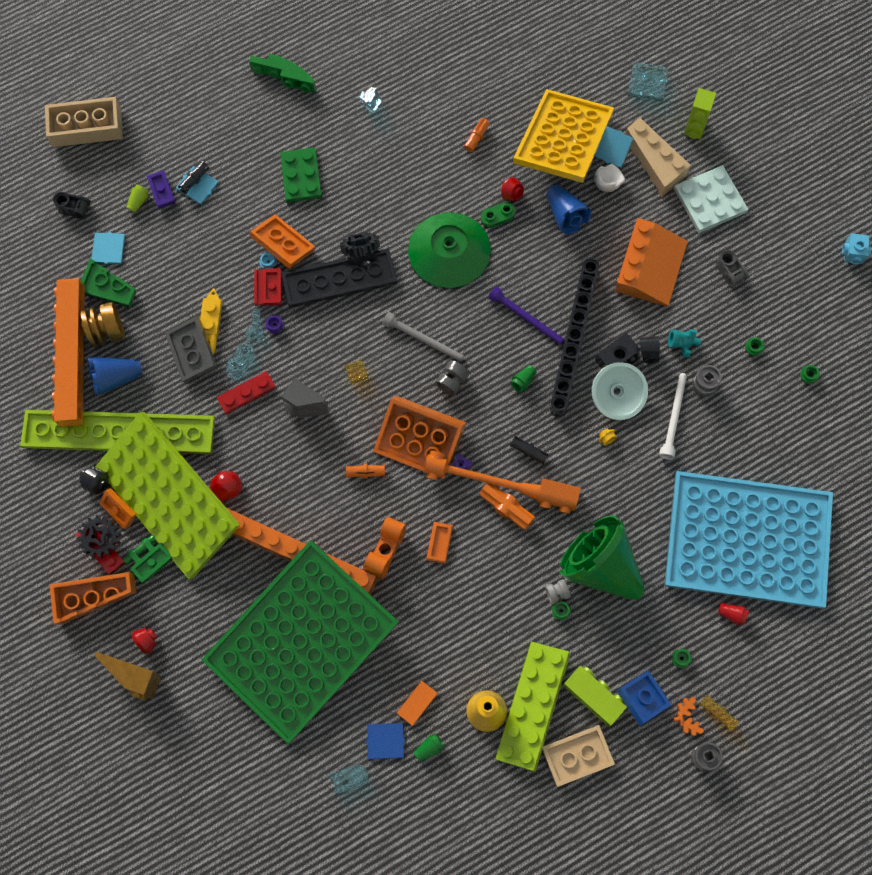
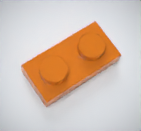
[99,488,137,529]

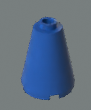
[546,184,592,235]

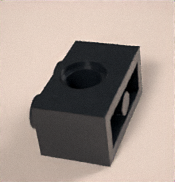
[595,333,641,369]

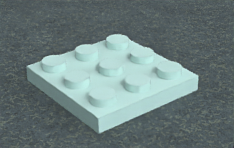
[674,165,748,233]

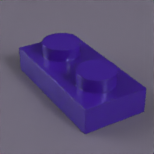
[147,170,176,209]

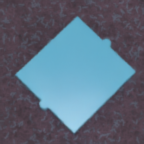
[595,126,634,168]
[176,166,219,205]
[92,232,125,265]

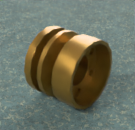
[81,302,125,348]

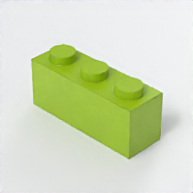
[684,88,716,140]
[563,665,627,727]

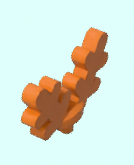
[673,697,703,736]

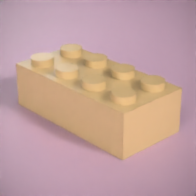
[45,97,123,147]

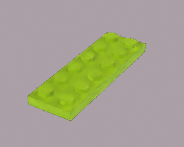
[496,642,571,772]

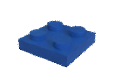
[617,670,671,726]

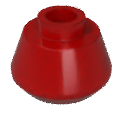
[501,177,524,201]
[132,628,158,654]

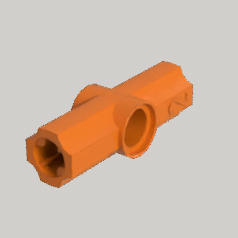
[479,483,535,531]

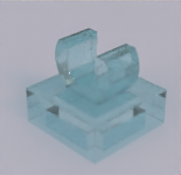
[358,87,382,113]

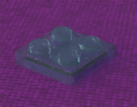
[628,62,668,102]

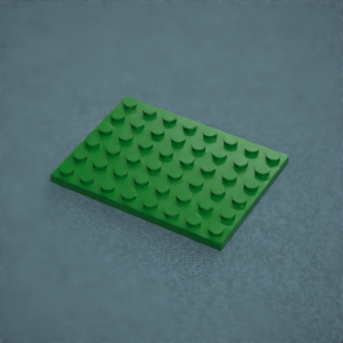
[202,540,399,744]

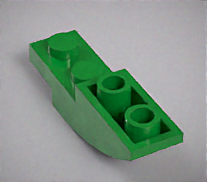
[249,54,316,93]

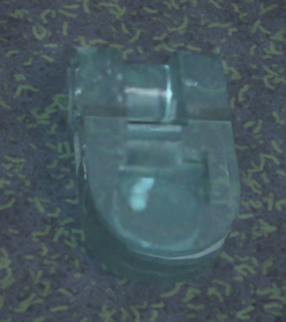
[329,765,368,795]

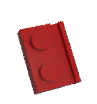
[254,268,282,306]

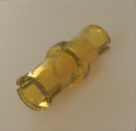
[699,694,739,732]

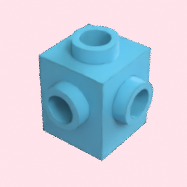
[842,233,871,264]

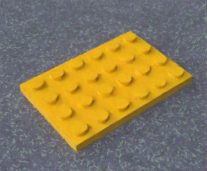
[513,89,614,183]

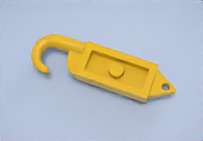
[200,288,223,355]

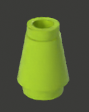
[126,184,149,213]

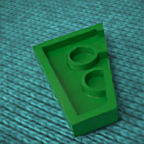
[81,258,137,308]

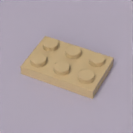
[542,725,615,787]

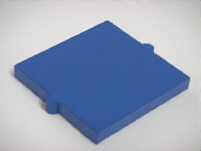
[366,723,406,759]

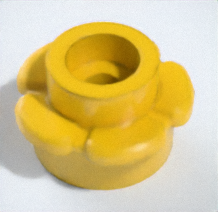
[599,428,617,446]

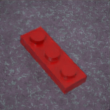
[216,370,276,415]

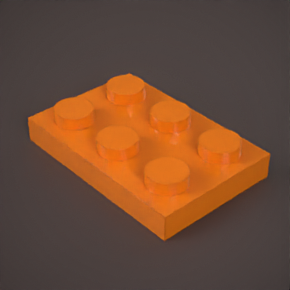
[249,214,315,269]

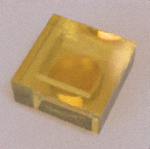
[344,360,369,384]

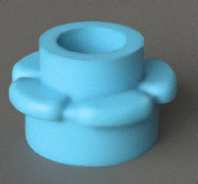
[259,252,278,269]

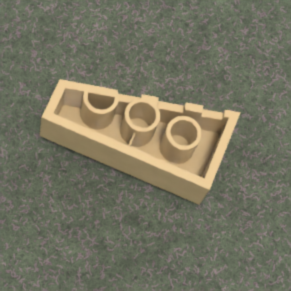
[626,118,691,198]

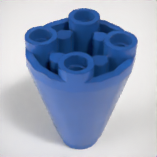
[88,357,142,395]

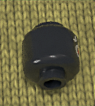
[79,466,109,495]

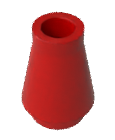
[718,603,749,626]

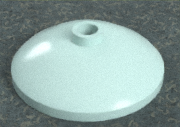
[592,363,648,420]

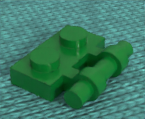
[123,535,172,584]

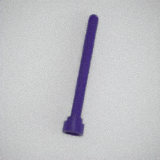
[488,286,565,345]

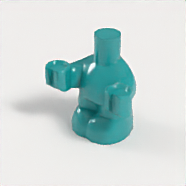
[668,329,701,358]

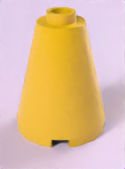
[467,690,507,732]

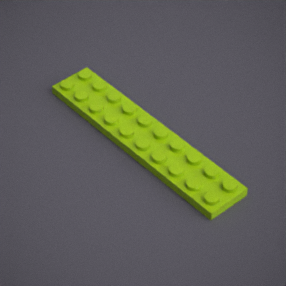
[20,410,215,454]

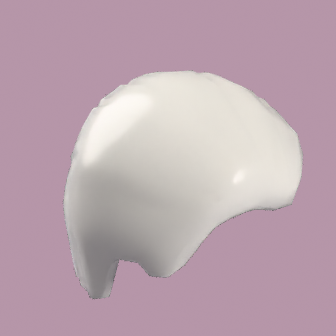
[594,164,625,192]

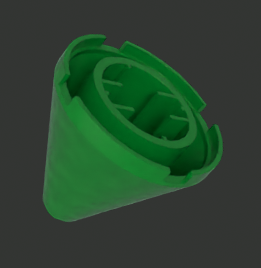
[559,515,644,600]

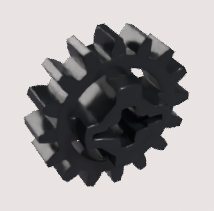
[340,232,380,258]
[77,515,122,559]

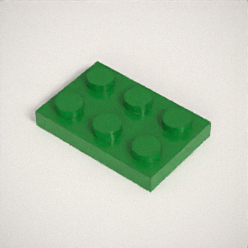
[280,147,322,203]

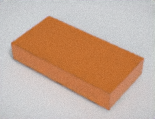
[426,522,453,564]
[397,681,438,726]

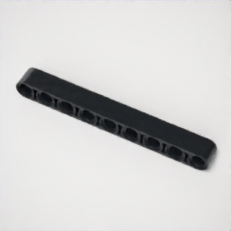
[550,258,599,417]

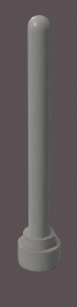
[382,312,464,362]

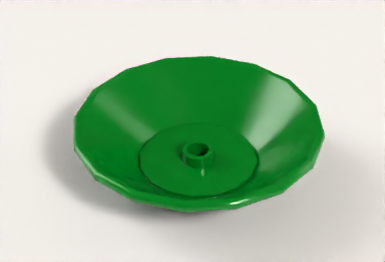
[408,212,491,289]

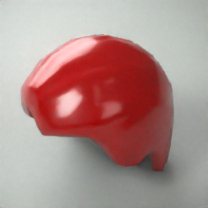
[209,471,242,502]

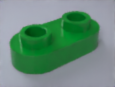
[481,202,516,228]

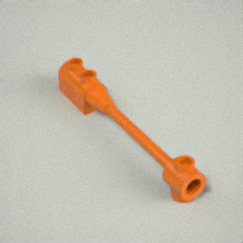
[423,451,581,514]

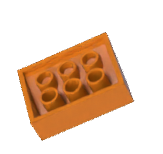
[615,218,688,307]
[373,396,467,479]

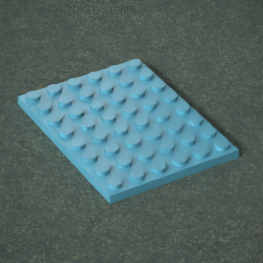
[664,471,833,609]

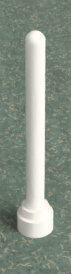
[659,373,687,460]

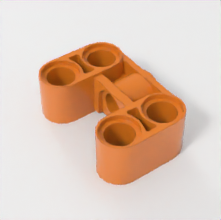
[363,516,406,581]

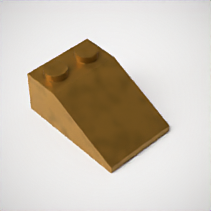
[95,652,162,701]

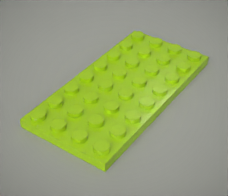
[95,412,240,579]

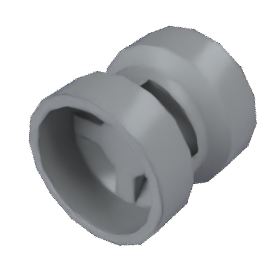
[545,579,571,604]

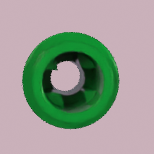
[510,365,537,393]
[414,733,445,762]

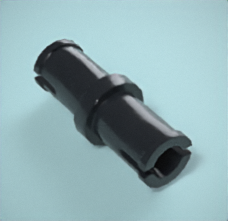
[178,161,210,194]
[510,435,549,465]

